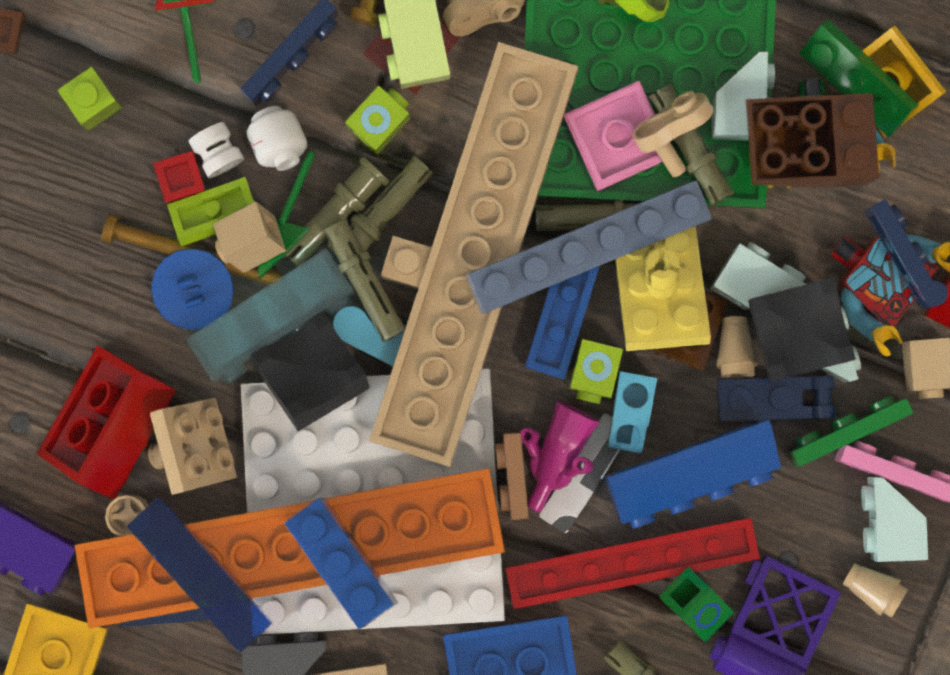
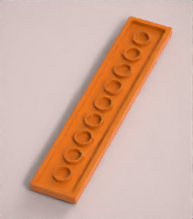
[75,468,505,629]

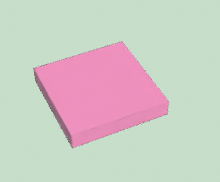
[563,81,663,192]

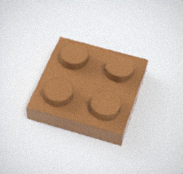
[495,433,529,520]

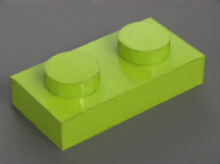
[167,177,255,246]

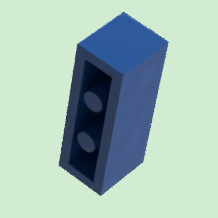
[284,498,399,630]

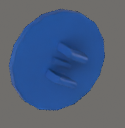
[151,248,234,330]

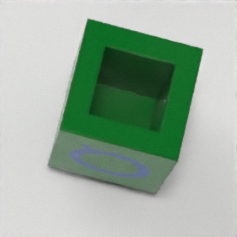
[659,567,734,642]

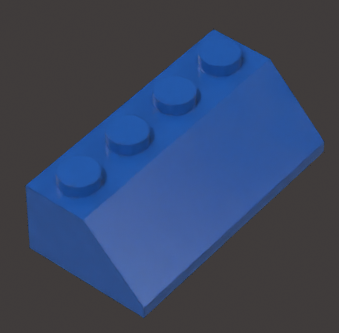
[604,420,781,529]

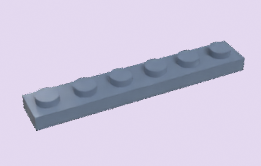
[465,180,712,314]

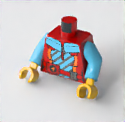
[830,234,950,356]

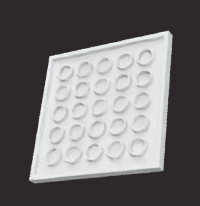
[241,369,505,635]

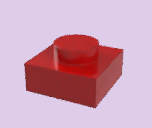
[153,151,206,204]

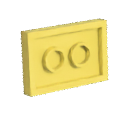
[615,226,711,351]

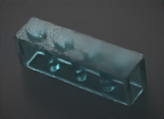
[185,248,356,385]

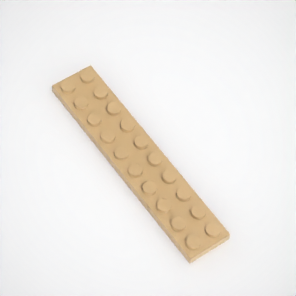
[369,42,579,467]

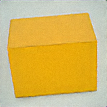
[863,25,946,138]

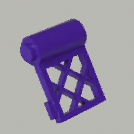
[709,556,841,675]

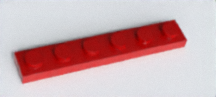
[505,517,760,609]

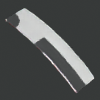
[539,414,620,533]

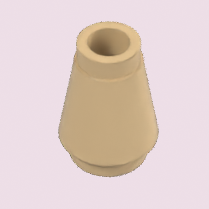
[716,316,758,379]
[843,563,908,618]

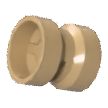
[105,494,153,536]

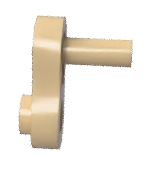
[443,0,525,36]
[632,91,714,177]

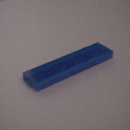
[126,497,273,653]

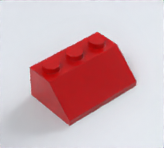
[36,345,176,500]

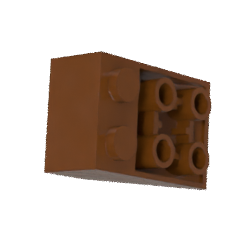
[746,93,879,188]

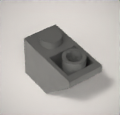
[241,631,328,675]

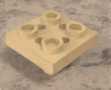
[148,398,237,495]

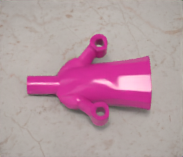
[520,401,601,513]

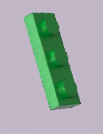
[799,20,919,138]
[787,395,913,467]

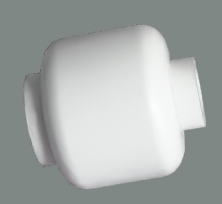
[246,106,307,171]

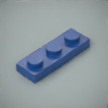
[524,266,599,380]

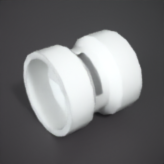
[188,122,244,178]

